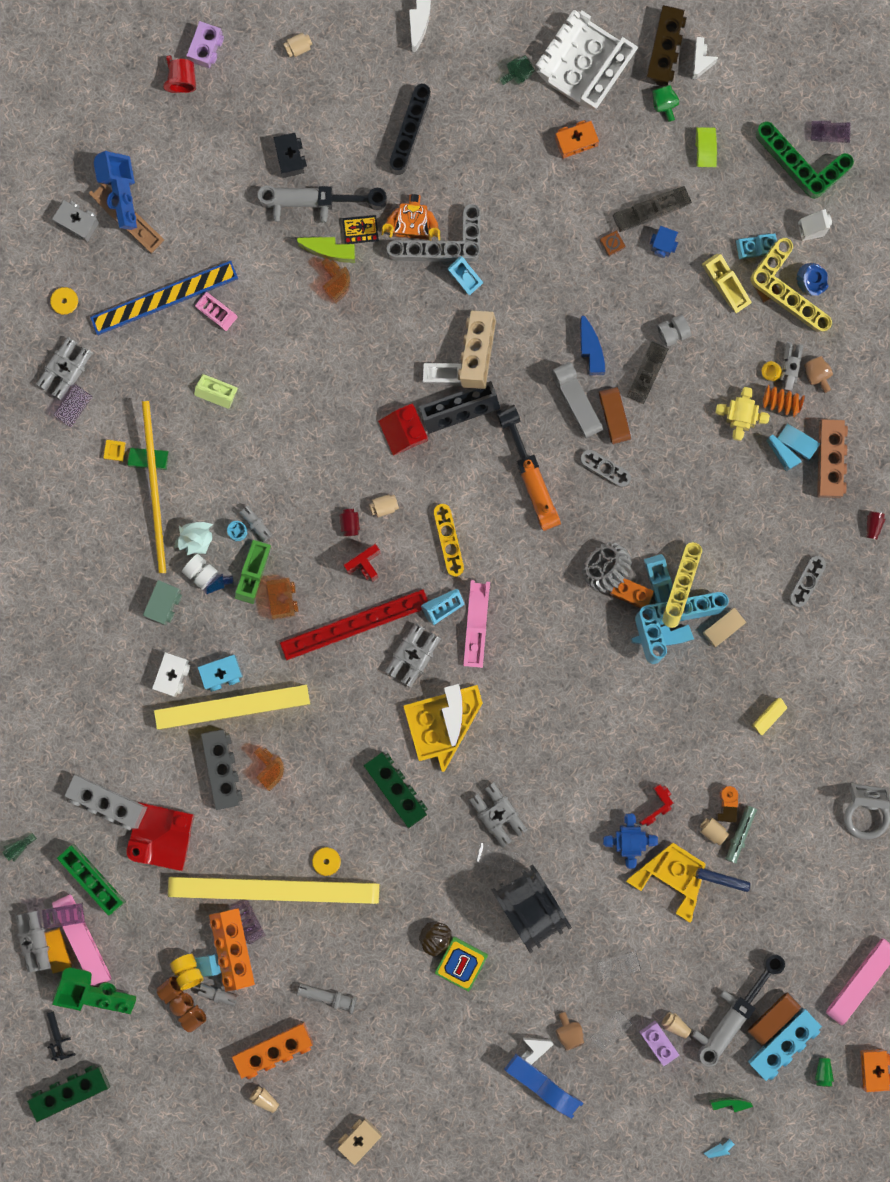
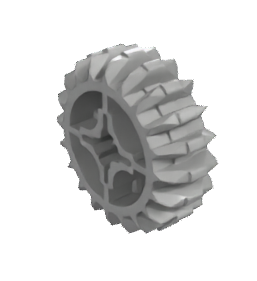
[582,542,632,593]

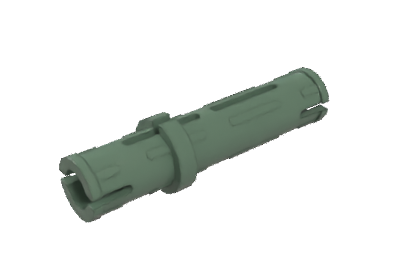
[725,805,757,864]

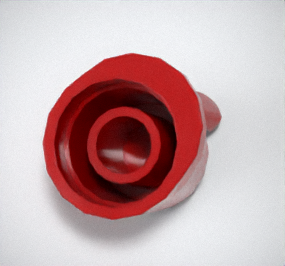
[163,55,196,93]

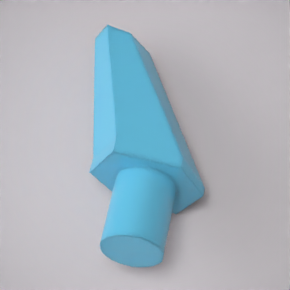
[703,1139,735,1158]

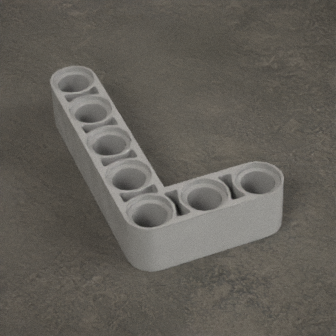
[387,204,480,262]

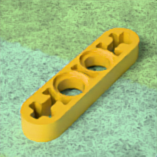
[434,504,464,577]

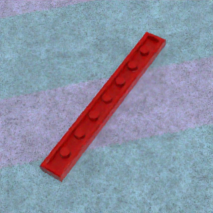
[280,589,428,661]

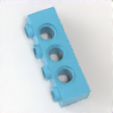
[748,1008,822,1081]

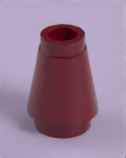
[866,511,886,540]

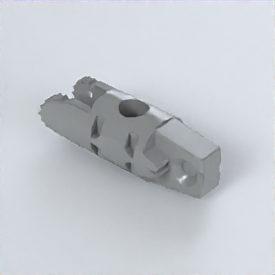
[780,342,803,392]

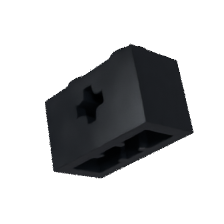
[273,133,307,178]

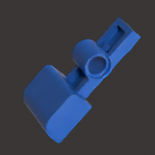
[94,151,137,230]

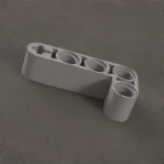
[551,361,603,438]

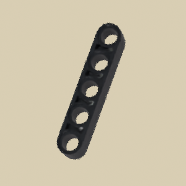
[389,83,431,175]

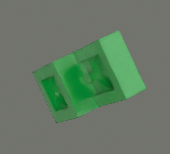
[709,1097,753,1113]

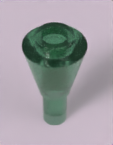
[2,833,37,862]

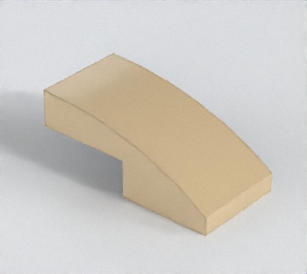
[703,608,747,648]

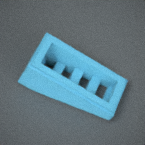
[766,435,802,471]
[421,589,465,625]

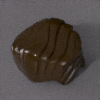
[419,921,452,956]

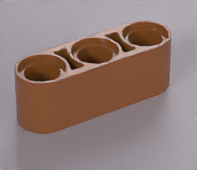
[599,387,631,444]
[747,992,801,1046]

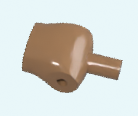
[804,356,833,393]
[556,1012,585,1051]

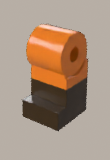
[716,786,738,823]

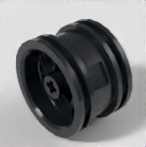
[491,864,572,954]

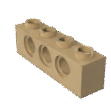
[458,311,496,389]

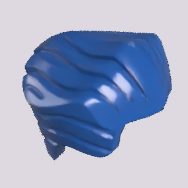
[796,263,828,296]

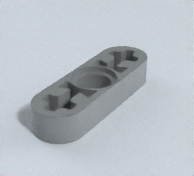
[580,450,631,487]
[789,556,826,607]

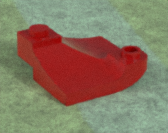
[127,802,195,871]

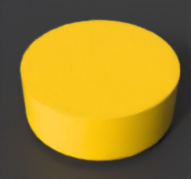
[761,361,782,381]

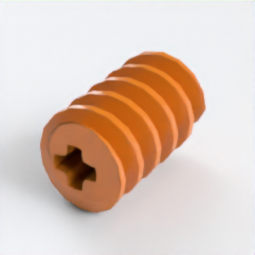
[762,384,805,418]

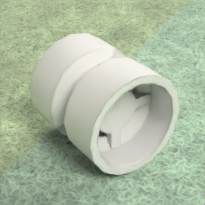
[182,554,218,590]

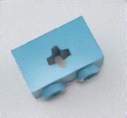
[198,655,243,692]

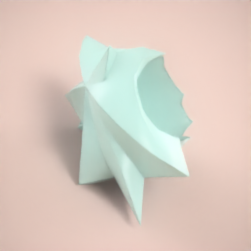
[174,522,213,555]

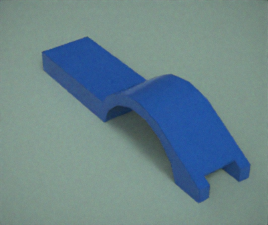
[504,1054,584,1119]

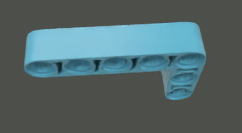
[635,592,729,664]

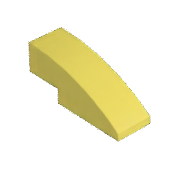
[702,254,752,313]

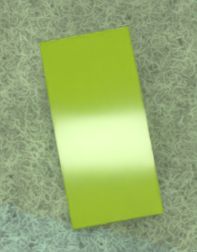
[695,127,717,167]

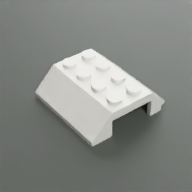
[535,10,638,110]

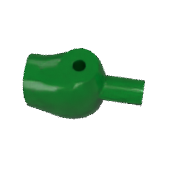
[652,85,679,122]

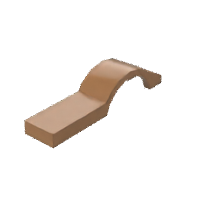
[89,183,164,254]

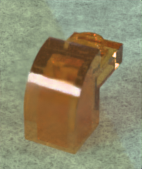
[321,258,351,304]
[254,747,285,791]

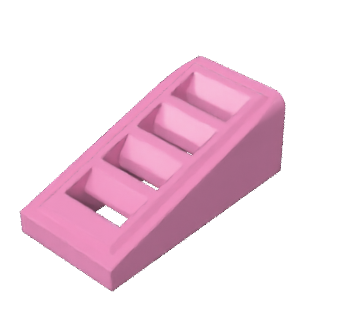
[195,292,237,331]

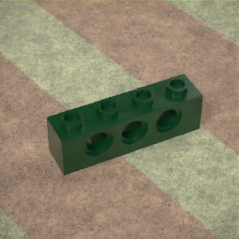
[363,752,428,829]
[27,1064,111,1123]

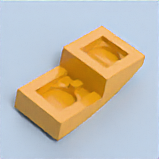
[44,928,72,974]

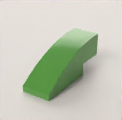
[235,540,271,604]

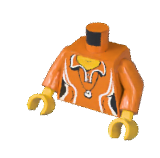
[381,194,440,241]

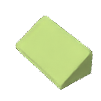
[194,374,238,409]

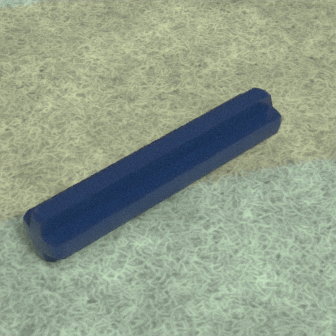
[696,868,751,892]

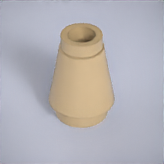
[661,1012,691,1039]
[249,1086,279,1113]

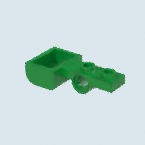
[52,968,136,1014]

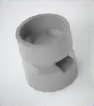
[657,314,691,347]

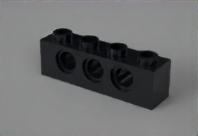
[419,381,500,434]

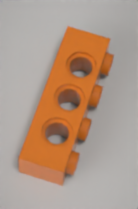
[209,908,255,992]
[232,1022,314,1080]

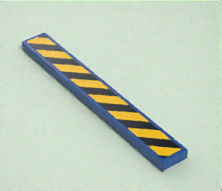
[90,261,238,336]

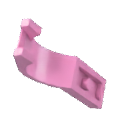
[464,580,490,668]

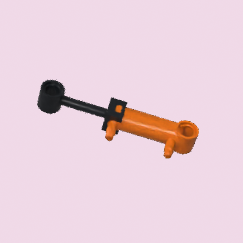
[496,404,561,531]

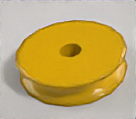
[50,287,78,315]
[312,847,341,876]

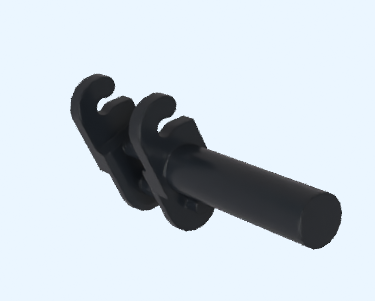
[46,1011,76,1061]

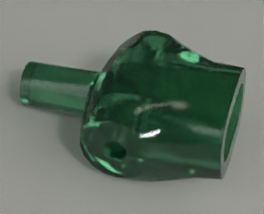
[500,55,536,85]

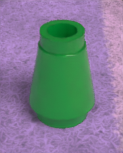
[815,1058,834,1087]

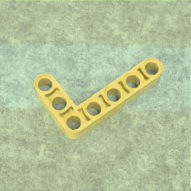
[750,238,832,332]

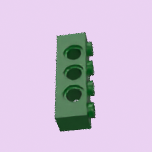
[57,844,126,916]

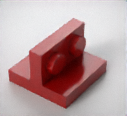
[344,543,381,582]

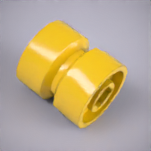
[170,954,204,990]

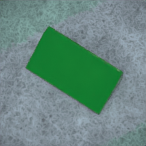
[127,448,169,470]

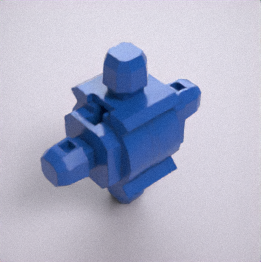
[603,813,658,869]

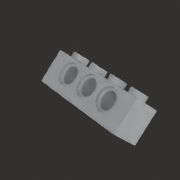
[65,775,147,830]

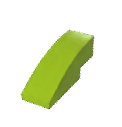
[297,237,355,263]

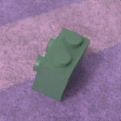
[143,580,182,625]

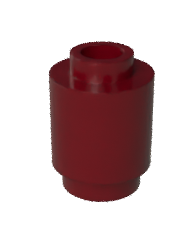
[339,509,360,537]

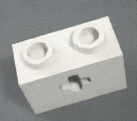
[152,652,190,697]

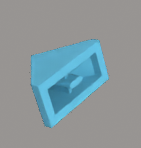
[195,954,221,977]

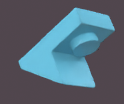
[447,256,483,296]

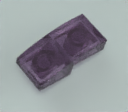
[811,121,851,143]

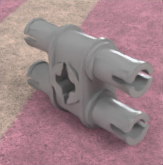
[36,337,93,401]
[384,623,441,688]
[468,782,528,848]
[15,910,51,973]

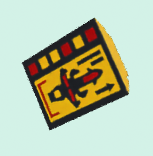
[342,215,379,244]

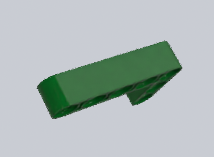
[756,122,854,199]

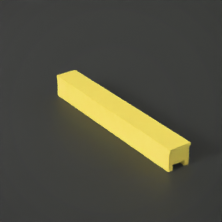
[154,685,310,730]

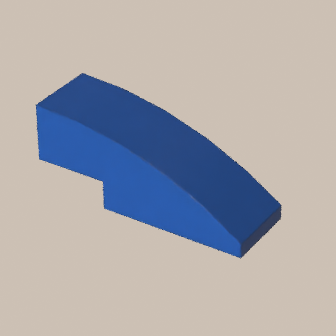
[580,316,605,376]

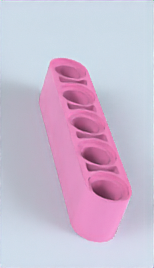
[52,894,111,987]
[826,938,890,1026]

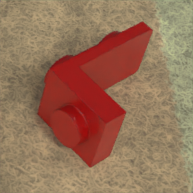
[639,784,674,826]

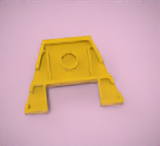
[626,842,706,923]

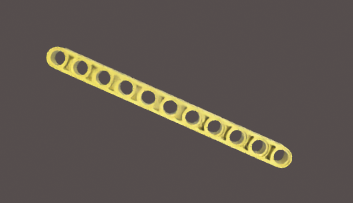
[168,877,380,903]

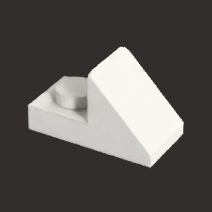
[692,37,718,79]
[521,1038,554,1065]

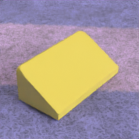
[752,698,787,735]

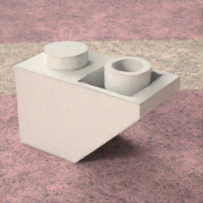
[798,209,832,241]

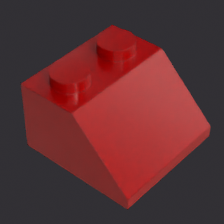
[378,403,428,456]

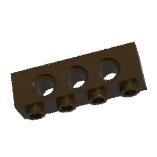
[645,5,687,87]

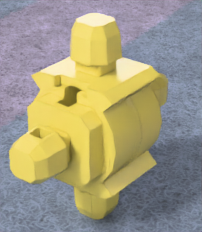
[715,387,770,441]

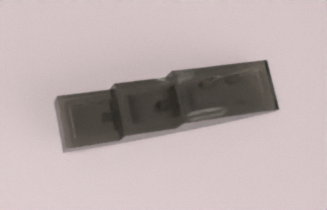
[612,186,692,232]

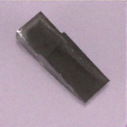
[626,341,669,404]

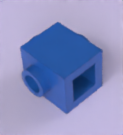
[650,226,678,258]

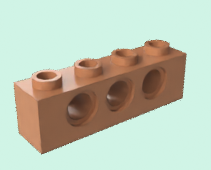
[817,419,848,498]

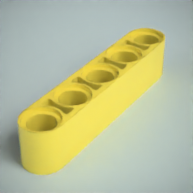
[662,542,702,628]

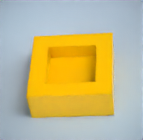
[104,440,126,462]

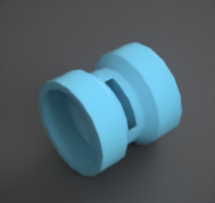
[227,521,247,541]

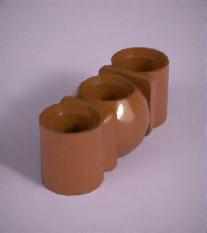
[157,976,206,1033]

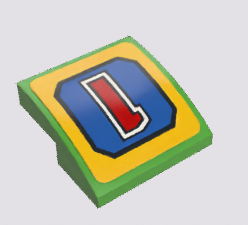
[435,936,488,992]

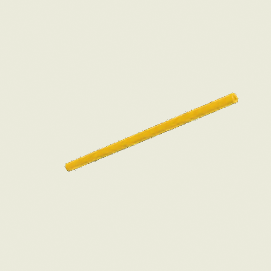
[142,401,166,573]

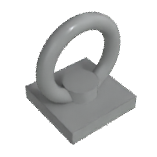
[844,783,890,840]

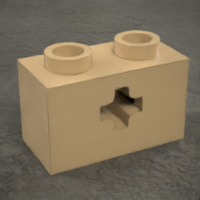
[338,1118,382,1166]

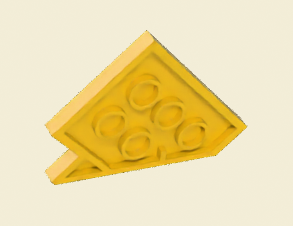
[404,685,483,772]

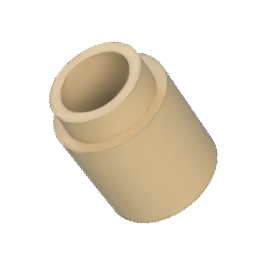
[283,32,313,58]
[369,494,399,518]
[700,817,729,846]

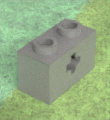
[52,200,99,242]

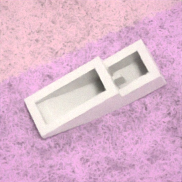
[409,0,431,52]
[423,363,477,386]
[442,684,462,746]

